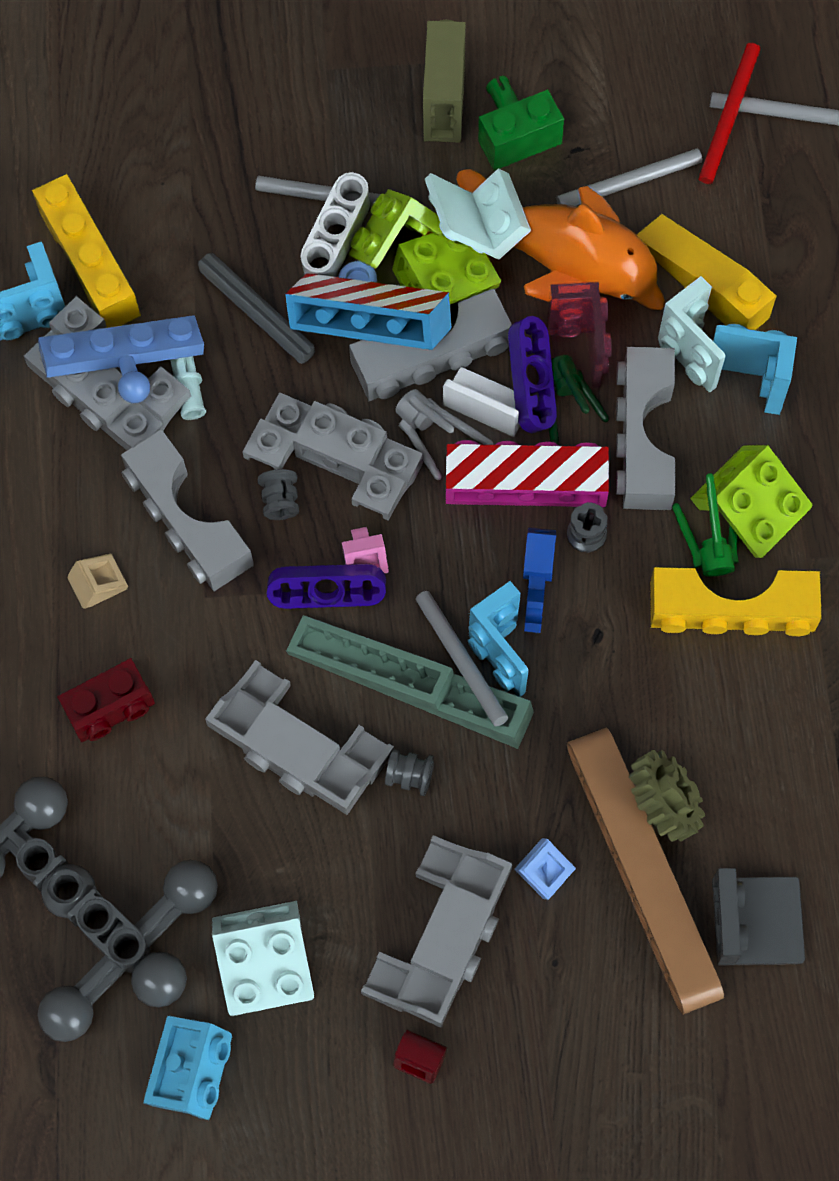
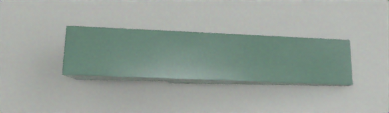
[286,615,534,749]

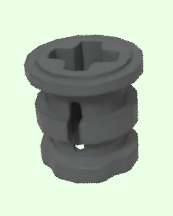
[257,469,299,520]
[567,502,607,553]
[385,748,434,796]

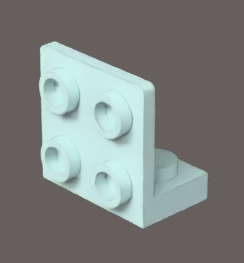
[425,168,531,260]
[657,276,725,392]
[212,901,314,1016]

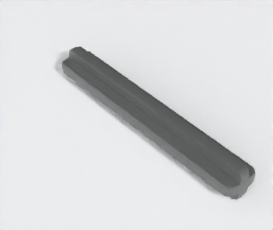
[198,253,315,364]

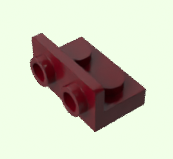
[57,658,155,743]

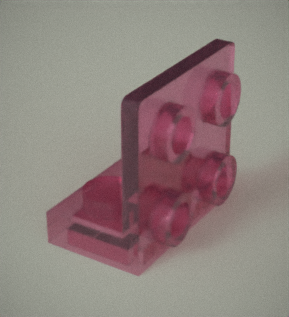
[547,282,611,388]

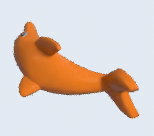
[422,169,665,310]

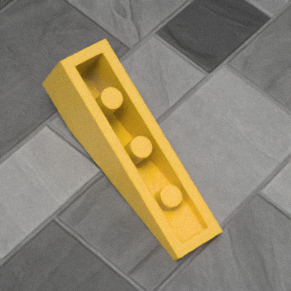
[637,214,776,330]

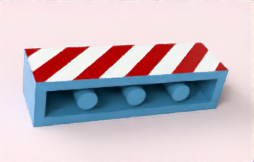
[285,273,452,350]

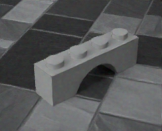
[349,289,512,401]
[616,347,675,510]
[121,429,254,592]

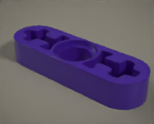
[508,316,557,433]
[267,564,386,609]

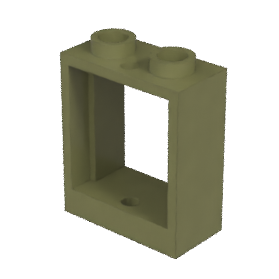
[423,19,466,142]

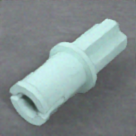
[170,356,206,420]

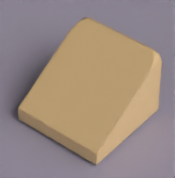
[68,553,128,609]

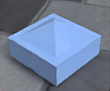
[514,838,576,900]

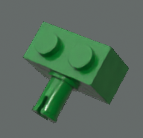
[478,76,564,171]

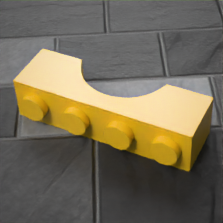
[32,174,141,328]
[650,567,821,636]

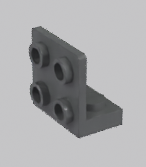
[712,868,805,965]

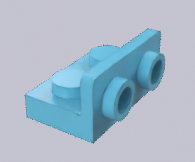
[143,1016,232,1120]

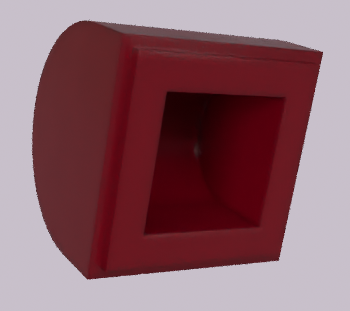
[393,1030,448,1084]

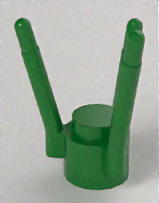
[672,473,739,577]

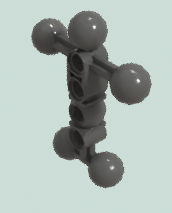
[0,777,218,1042]

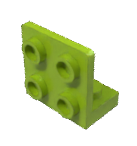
[349,189,442,269]
[392,233,501,305]
[690,445,812,558]

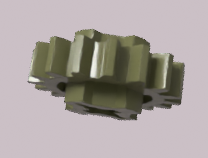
[629,750,705,842]

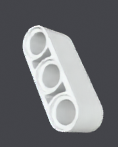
[300,172,371,277]

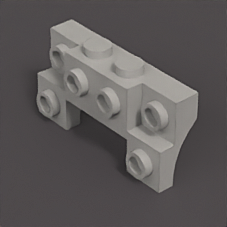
[24,296,191,450]
[243,392,423,521]
[205,660,394,815]
[361,835,512,1027]

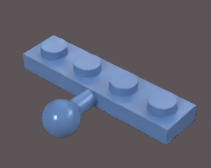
[38,315,204,403]

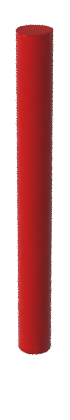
[698,43,761,184]

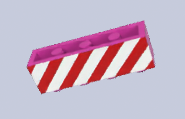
[446,440,609,507]

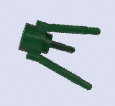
[549,355,609,445]

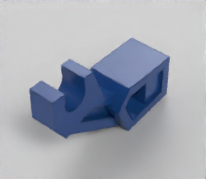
[523,528,556,633]

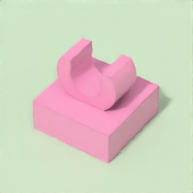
[342,527,389,581]

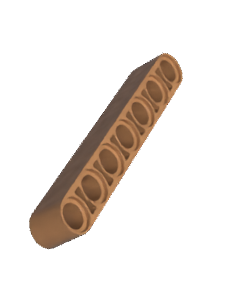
[567,727,724,1015]

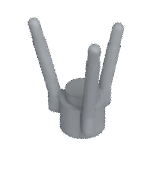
[395,389,494,480]

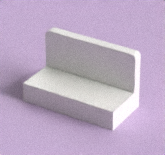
[443,367,520,437]

